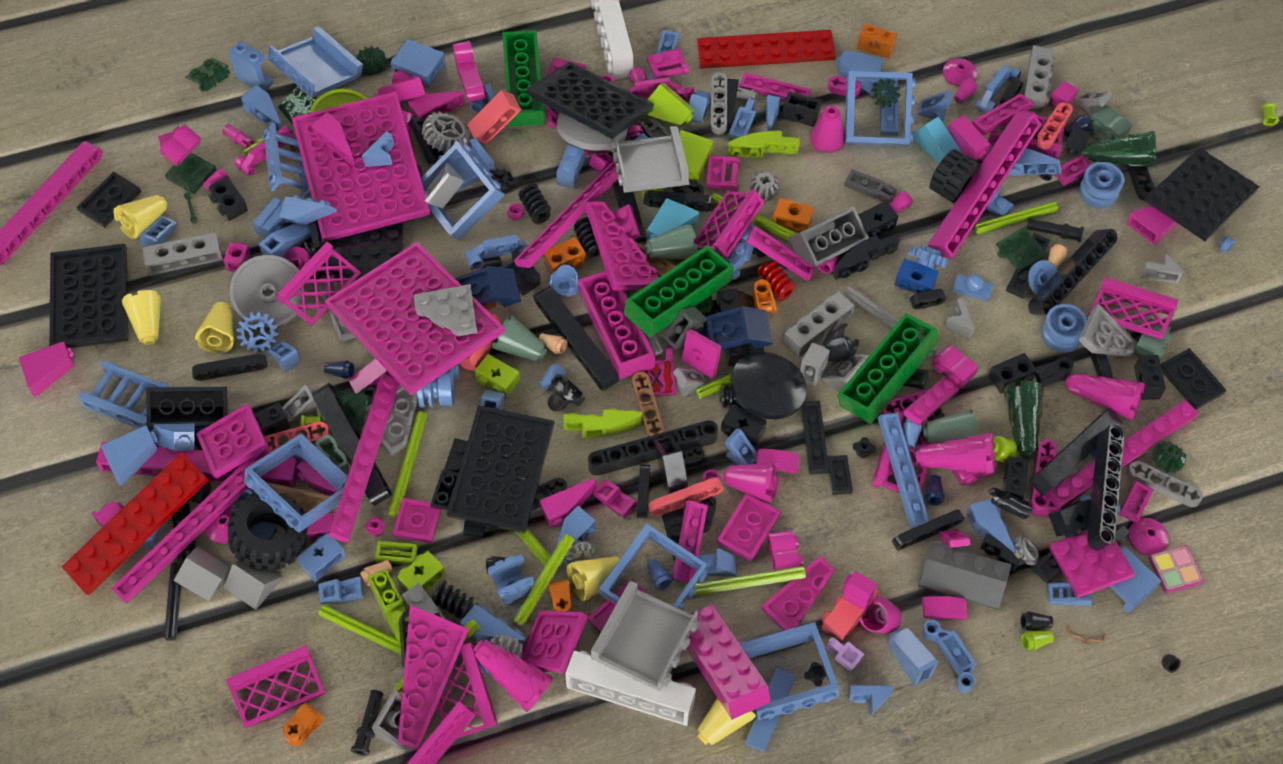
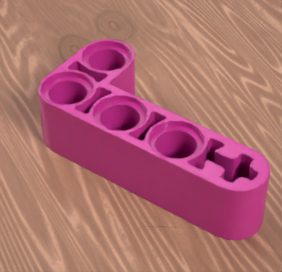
[453,41,485,102]
[1029,439,1071,518]

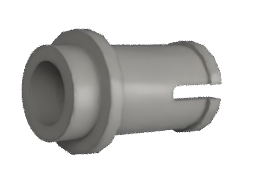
[737,87,757,101]

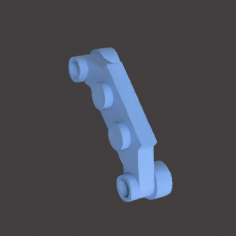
[976,65,1022,114]
[725,223,754,280]
[465,235,528,271]
[923,620,977,693]

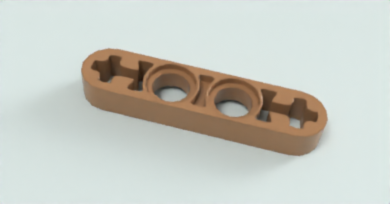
[632,371,664,437]

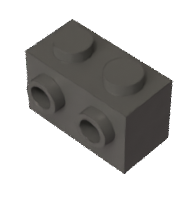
[663,307,707,350]

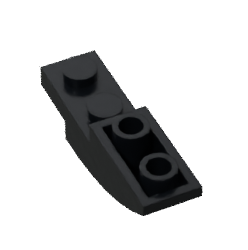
[834,235,900,280]
[430,438,468,511]

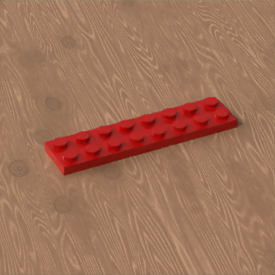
[697,30,836,69]
[61,452,209,596]

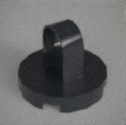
[548,374,586,411]

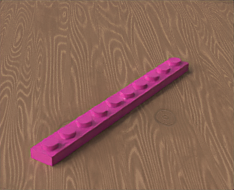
[514,160,619,268]
[328,373,399,543]
[1046,400,1199,509]
[111,449,270,604]

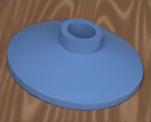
[1028,260,1058,294]

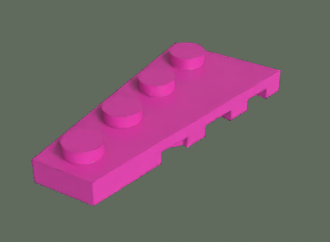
[761,556,835,631]

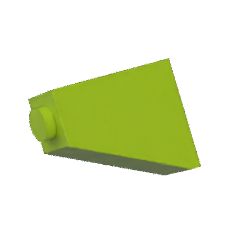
[647,83,696,125]
[680,130,714,183]

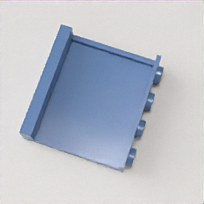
[268,26,363,98]

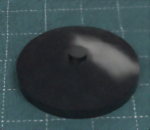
[730,352,807,420]

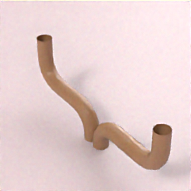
[1067,625,1106,644]

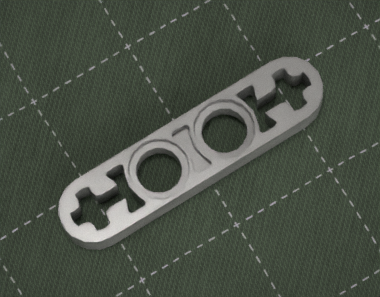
[711,72,727,135]
[1127,461,1203,507]

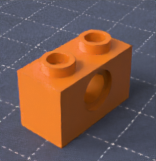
[857,23,897,59]
[773,198,814,233]

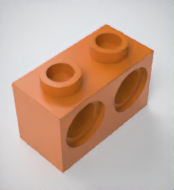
[543,237,586,274]

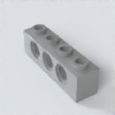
[1023,45,1056,113]
[143,232,223,276]
[783,291,854,357]

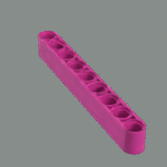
[0,141,103,265]

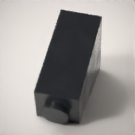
[653,435,688,494]

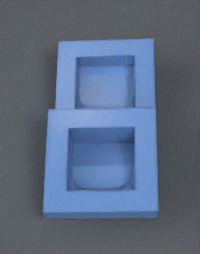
[318,576,365,604]

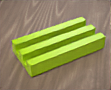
[375,541,418,565]

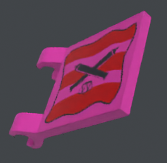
[638,346,676,397]

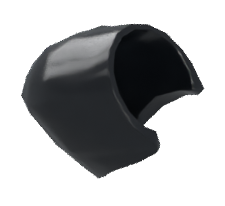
[822,323,859,362]

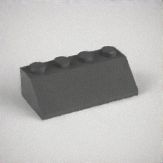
[789,207,869,267]
[918,541,1011,610]

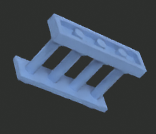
[263,123,312,199]
[77,360,170,432]

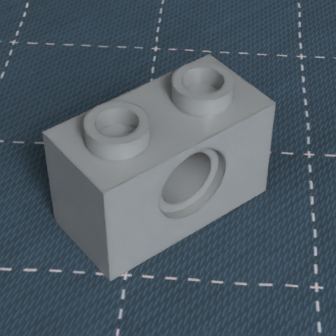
[800,342,830,387]

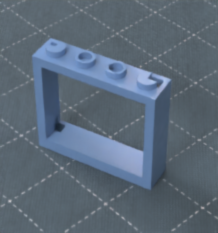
[844,71,915,146]
[421,141,505,240]
[244,434,347,533]
[599,523,708,610]
[740,622,839,720]

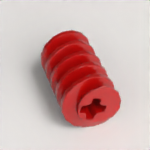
[757,262,796,302]

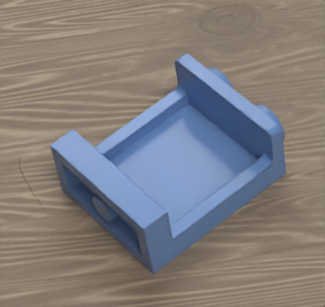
[391,39,446,88]
[228,41,274,91]
[439,138,495,191]
[1109,546,1161,613]

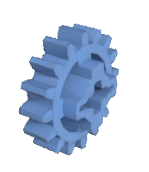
[908,245,949,269]
[236,311,279,353]

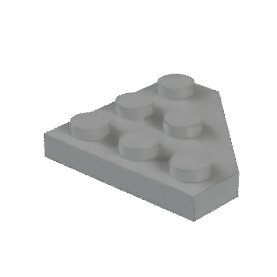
[414,284,477,336]
[1079,304,1138,357]
[359,385,418,456]

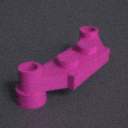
[628,77,687,101]
[234,126,297,176]

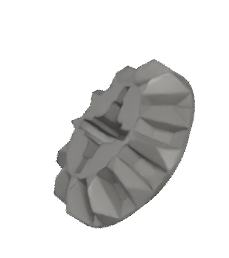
[1015,534,1039,566]
[565,542,597,566]

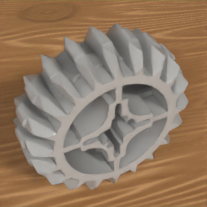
[422,111,470,153]

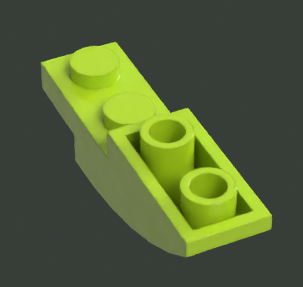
[727,131,800,158]
[563,408,642,438]
[367,569,409,648]

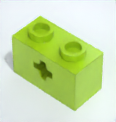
[475,354,520,398]
[397,551,446,591]

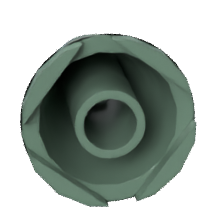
[644,224,697,260]
[492,315,547,361]
[922,409,978,443]

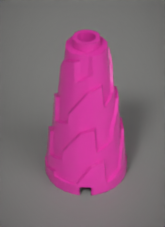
[1065,373,1145,420]
[916,433,995,473]
[473,640,553,712]

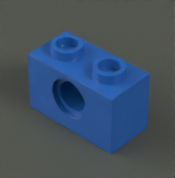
[894,258,939,293]

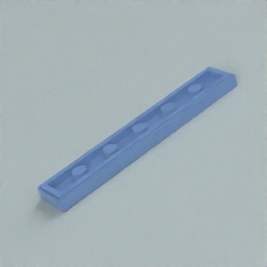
[878,413,929,529]

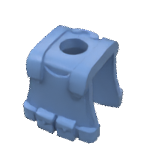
[488,554,534,606]

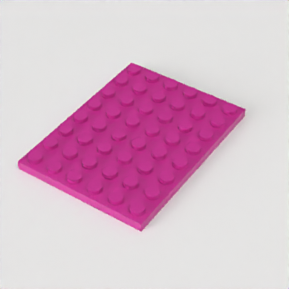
[292,92,431,242]
[325,242,505,395]

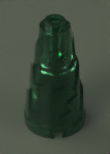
[1084,131,1156,167]
[1004,381,1044,459]

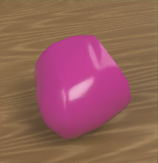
[858,596,902,634]

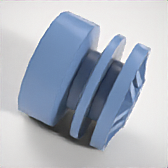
[416,367,454,408]

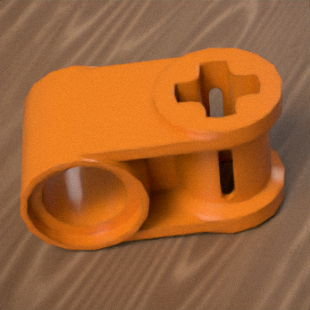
[753,280,777,315]
[549,579,573,612]
[283,703,324,746]

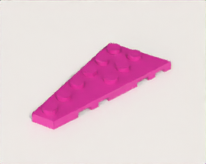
[585,201,659,290]
[398,605,469,750]

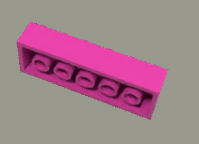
[578,271,655,380]
[686,604,771,720]

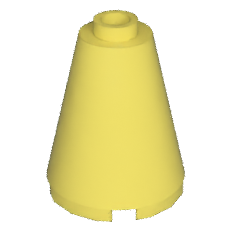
[113,195,167,239]
[122,290,161,345]
[195,302,234,354]
[567,556,624,602]
[697,698,756,745]

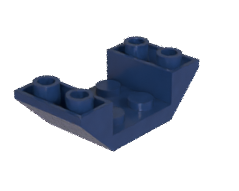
[455,266,521,307]
[699,306,773,350]

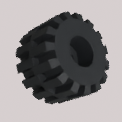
[929,149,979,203]

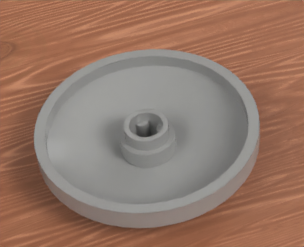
[557,113,627,151]
[229,255,306,329]

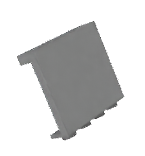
[611,126,689,192]
[591,581,700,691]

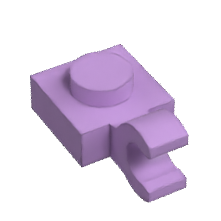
[826,637,864,672]

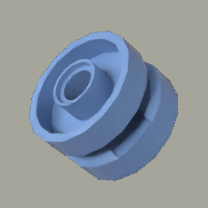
[1079,162,1124,208]
[1041,304,1087,353]

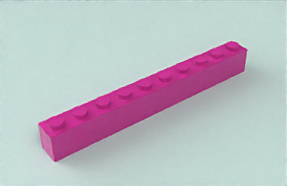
[927,111,1041,259]
[96,441,299,488]

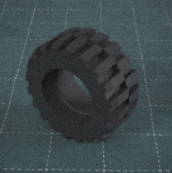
[228,493,308,571]

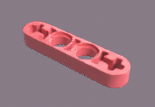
[1036,102,1073,149]
[264,422,331,453]
[647,478,724,517]

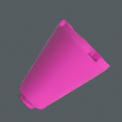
[810,106,845,153]
[723,463,779,502]

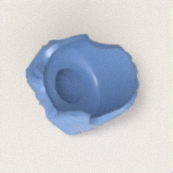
[549,265,579,297]

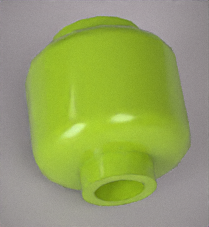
[993,436,1017,463]

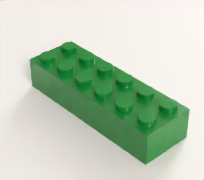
[502,30,544,127]
[624,245,734,337]
[837,313,939,424]

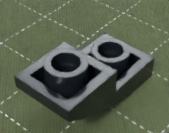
[980,534,1020,572]

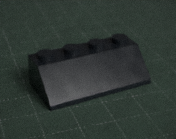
[716,289,764,366]
[146,387,228,427]

